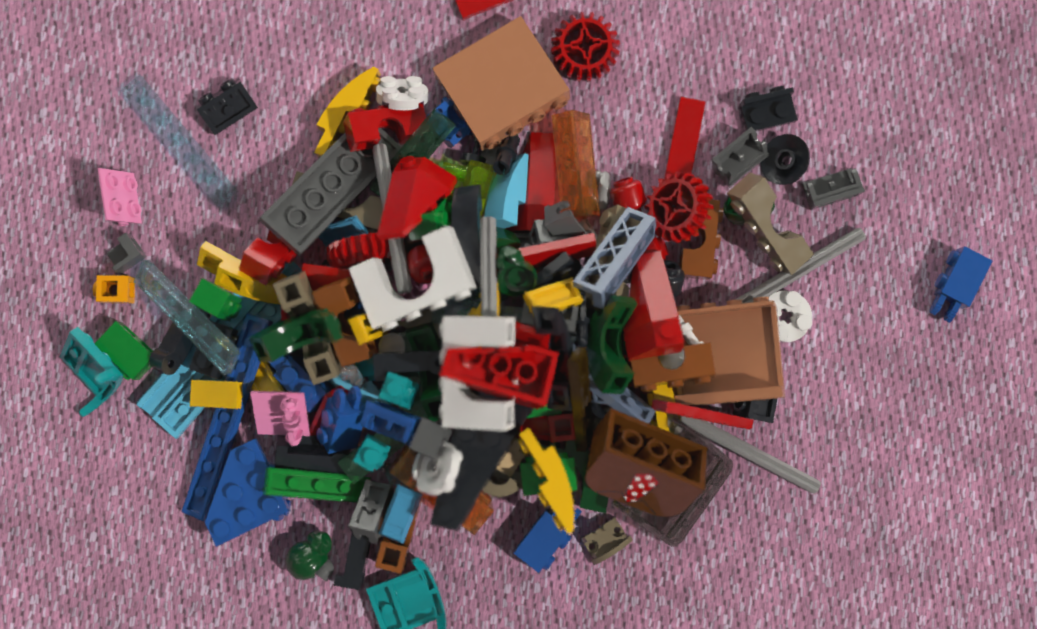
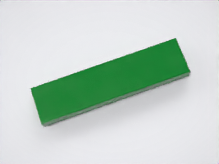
[263,467,371,503]

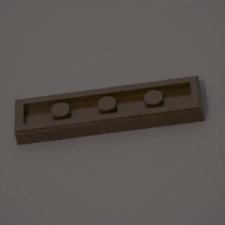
[568,347,594,452]

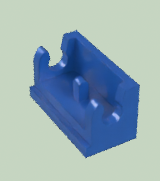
[361,401,422,446]

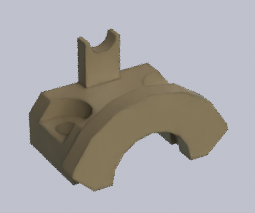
[483,477,518,499]
[581,516,633,565]

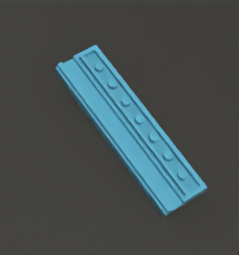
[136,262,302,439]

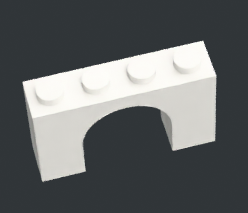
[349,226,477,332]
[439,315,515,431]

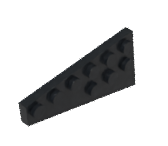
[430,387,534,532]

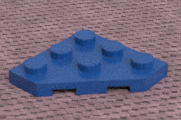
[205,439,291,547]

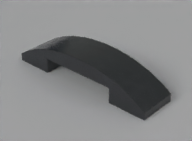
[451,185,482,288]
[532,306,574,411]

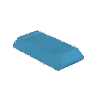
[319,215,368,247]
[378,484,423,544]

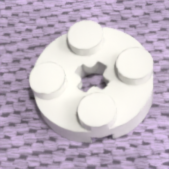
[376,76,428,110]
[768,290,812,343]
[412,441,462,496]

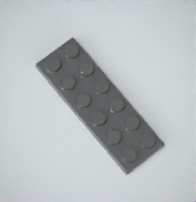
[259,128,403,256]

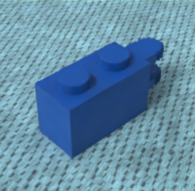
[929,246,993,323]
[268,353,334,412]
[317,386,365,454]
[513,508,582,573]

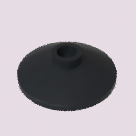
[760,134,810,185]

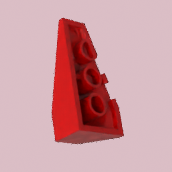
[504,132,557,233]
[377,156,457,240]
[623,251,684,361]
[439,345,559,409]

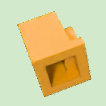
[93,275,135,304]

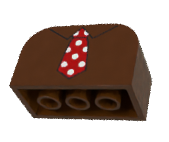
[586,408,707,517]

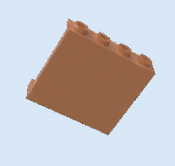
[432,16,570,151]
[675,297,786,406]

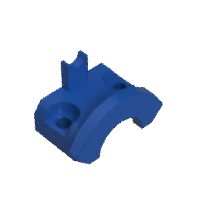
[426,97,473,148]

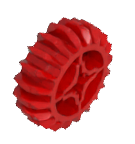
[551,12,620,82]
[644,171,714,243]
[326,232,392,269]

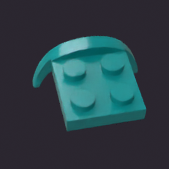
[59,327,123,417]
[366,557,447,629]

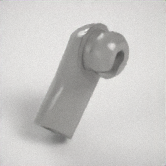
[592,170,611,209]

